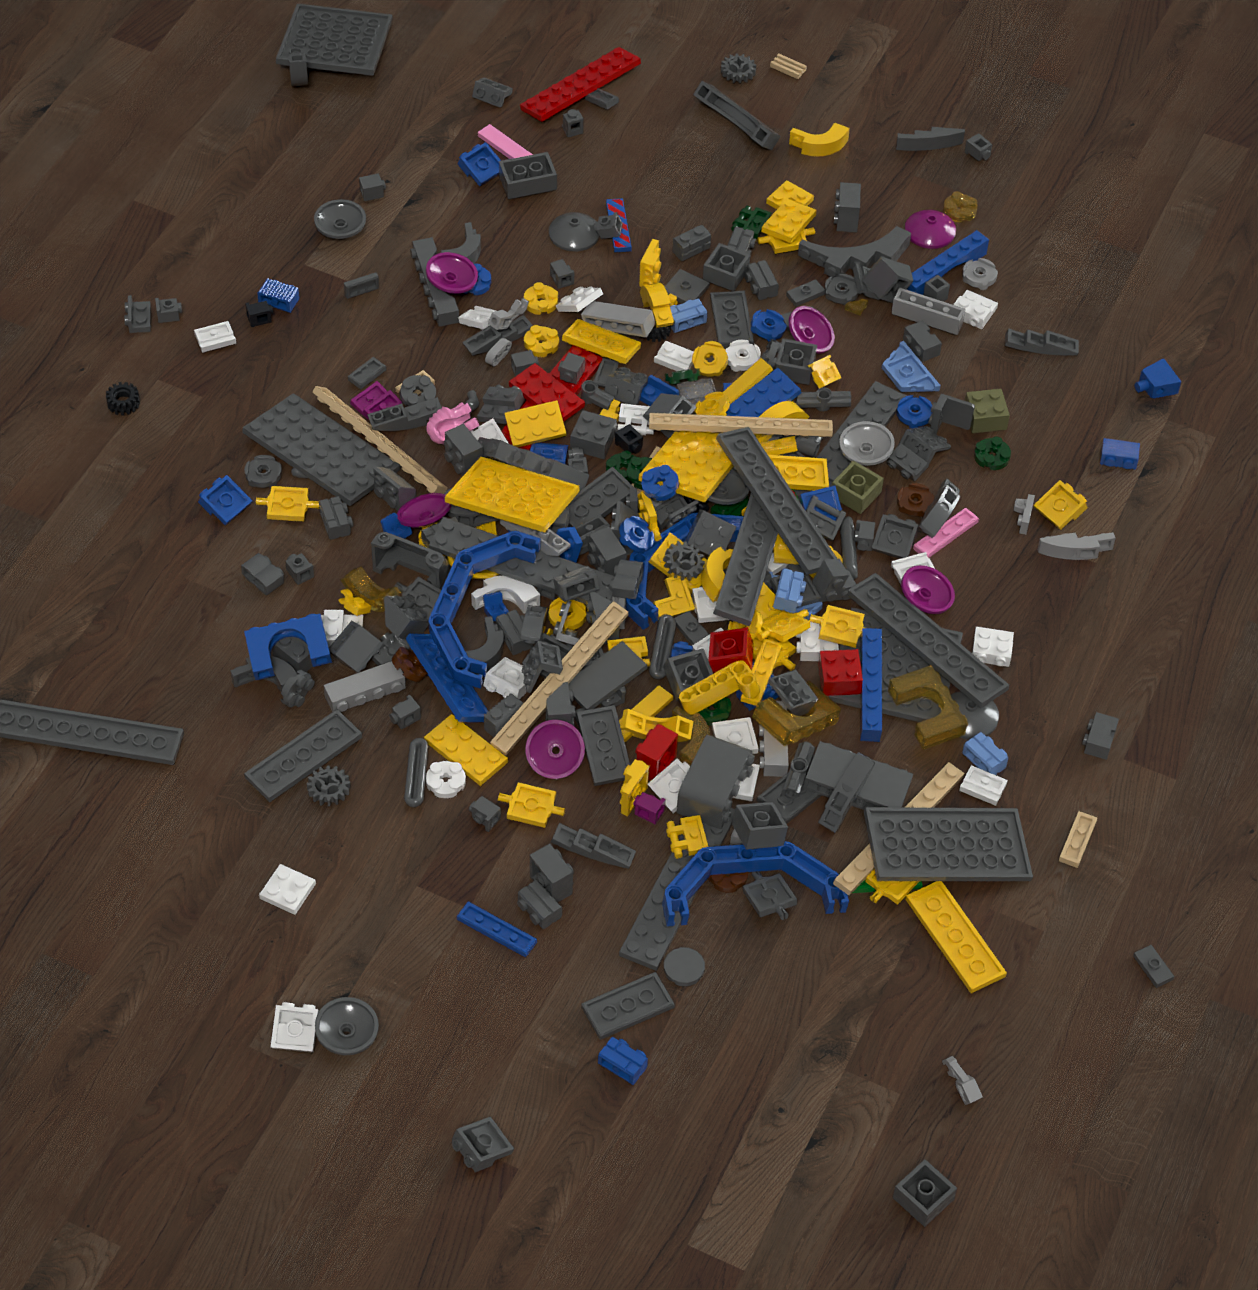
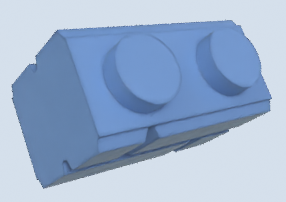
[670,298,707,333]
[773,568,806,613]
[963,732,1008,775]

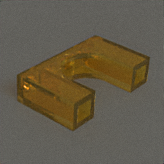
[888,665,968,750]
[752,681,841,746]

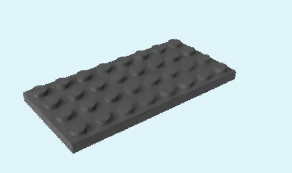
[243,393,400,506]
[864,807,1033,881]

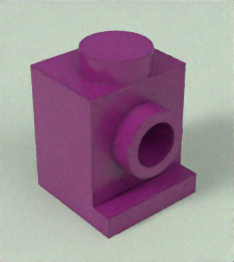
[633,792,666,824]

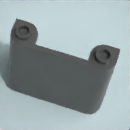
[371,532,451,590]

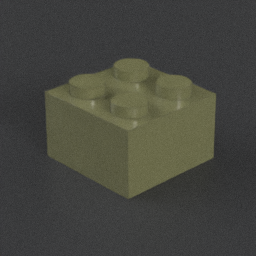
[965,389,1010,433]
[832,460,884,514]

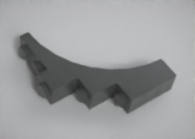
[798,226,911,278]
[478,437,589,491]

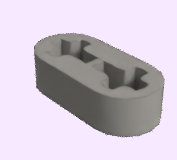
[485,338,512,367]

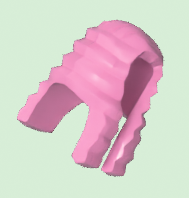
[427,402,479,445]

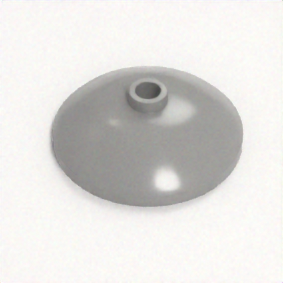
[839,421,895,466]

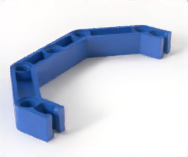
[626,513,743,630]
[429,531,541,689]
[662,841,849,926]

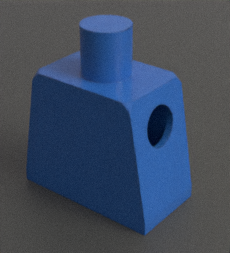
[1135,359,1181,398]

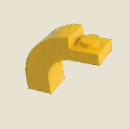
[789,123,850,157]
[640,283,674,328]
[754,401,810,443]
[701,547,733,602]
[620,709,694,742]

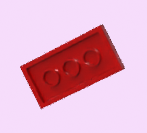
[509,363,585,422]

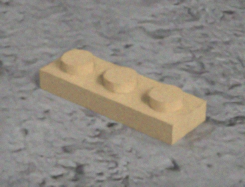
[1059,811,1097,868]

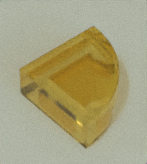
[845,299,868,316]

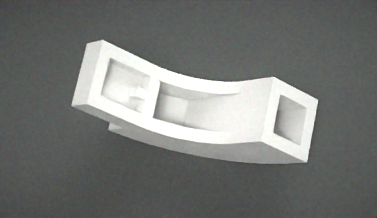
[471,575,540,614]

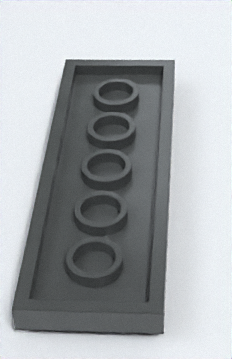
[244,709,362,802]

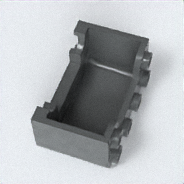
[677,734,755,829]

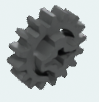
[721,53,756,83]
[663,541,705,581]
[307,765,351,806]

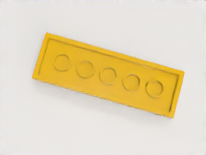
[905,881,1007,993]

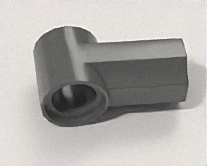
[581,380,616,410]
[797,436,824,458]

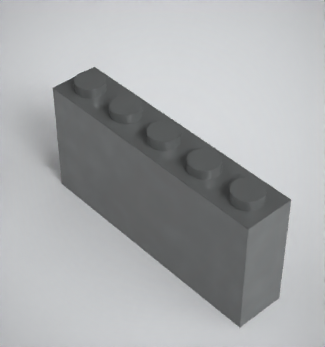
[803,741,913,810]

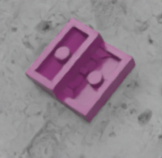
[350,381,402,419]

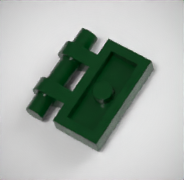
[731,205,772,239]

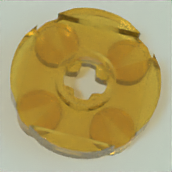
[943,191,978,222]

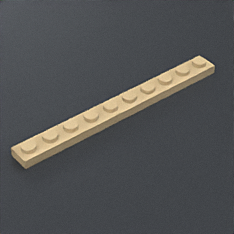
[313,386,447,494]
[649,413,833,437]
[490,601,628,756]
[833,762,965,896]

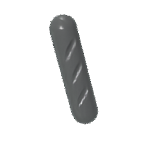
[840,516,858,579]
[649,614,676,680]
[404,738,429,807]

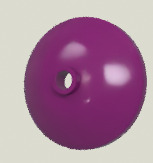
[905,210,956,249]
[426,252,478,294]
[789,306,835,354]
[397,493,451,528]
[901,565,955,614]
[526,720,585,779]

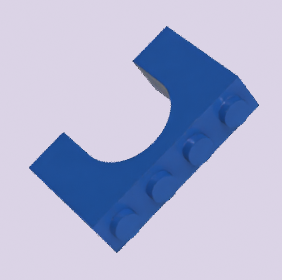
[244,614,332,680]

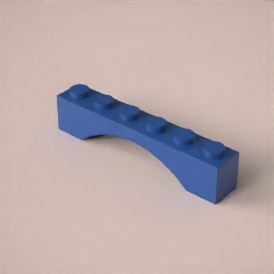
[906,230,989,295]
[860,628,882,742]

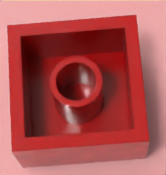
[708,627,754,674]
[818,649,863,696]
[635,724,678,781]

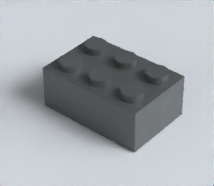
[499,152,557,199]

